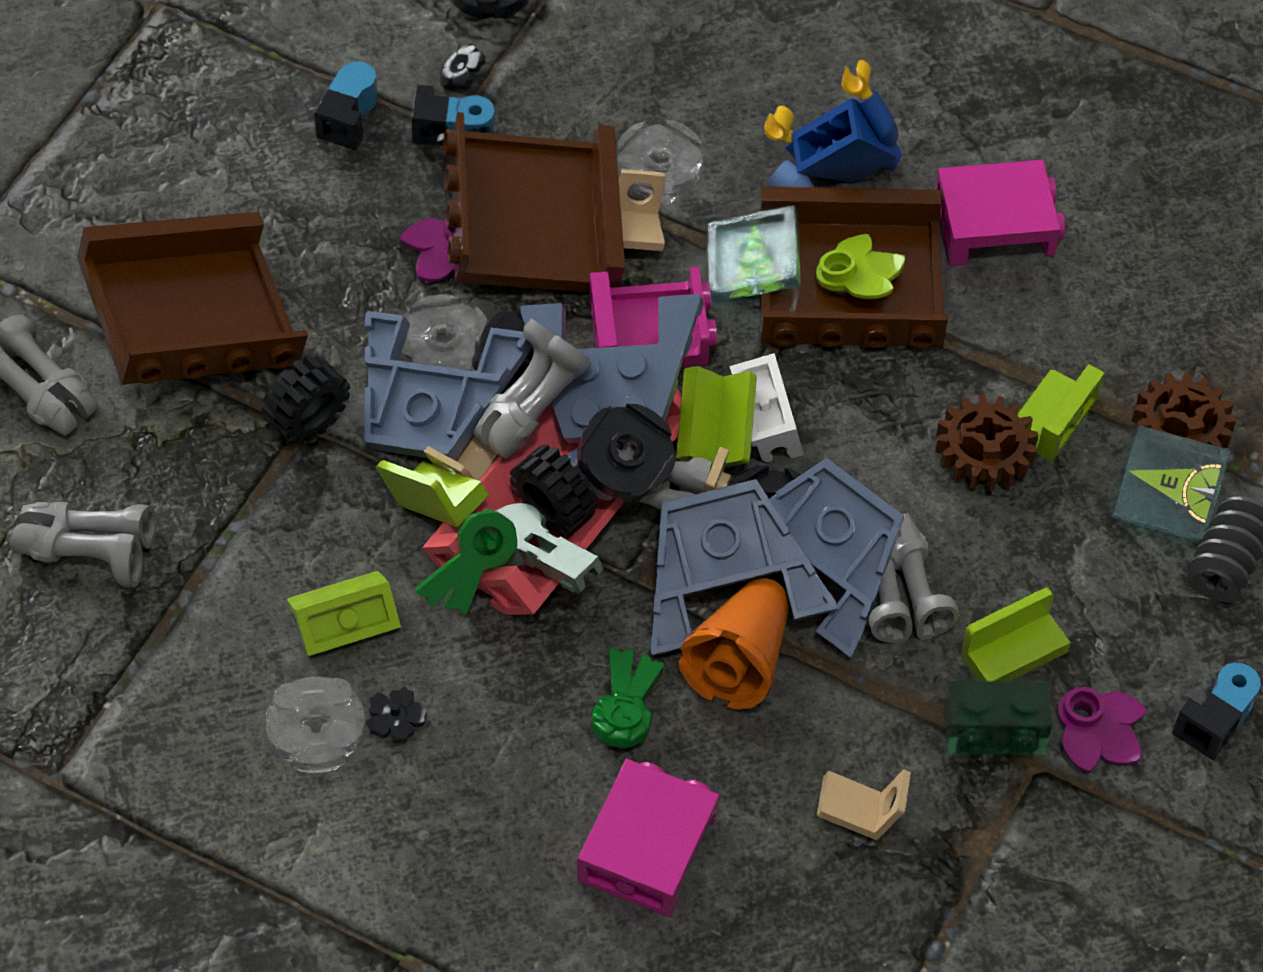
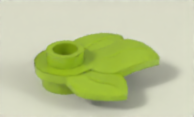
[816,234,906,299]

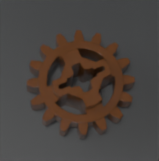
[1132,372,1236,467]
[935,394,1038,491]

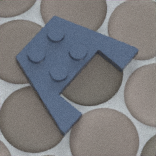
[521,294,703,443]
[364,311,533,461]
[769,458,904,660]
[650,479,837,657]

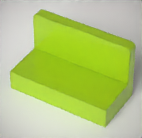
[1018,364,1105,462]
[676,366,757,470]
[376,460,489,527]
[287,571,401,656]
[960,587,1071,693]

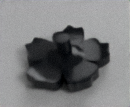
[440,43,487,90]
[366,687,427,743]

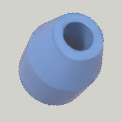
[767,160,814,187]

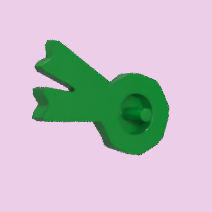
[415,509,518,615]
[590,647,664,748]

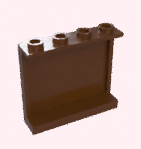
[443,112,625,293]
[759,186,948,349]
[77,211,308,385]

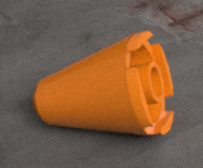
[678,578,790,710]

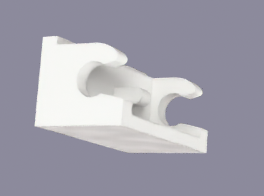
[730,353,804,463]

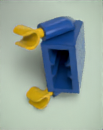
[764,60,901,183]

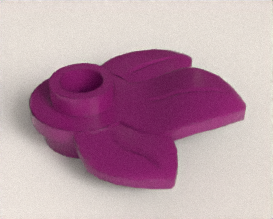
[400,218,455,282]
[1057,687,1146,773]

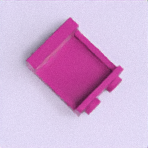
[935,160,1065,266]
[589,266,717,367]
[577,759,720,918]

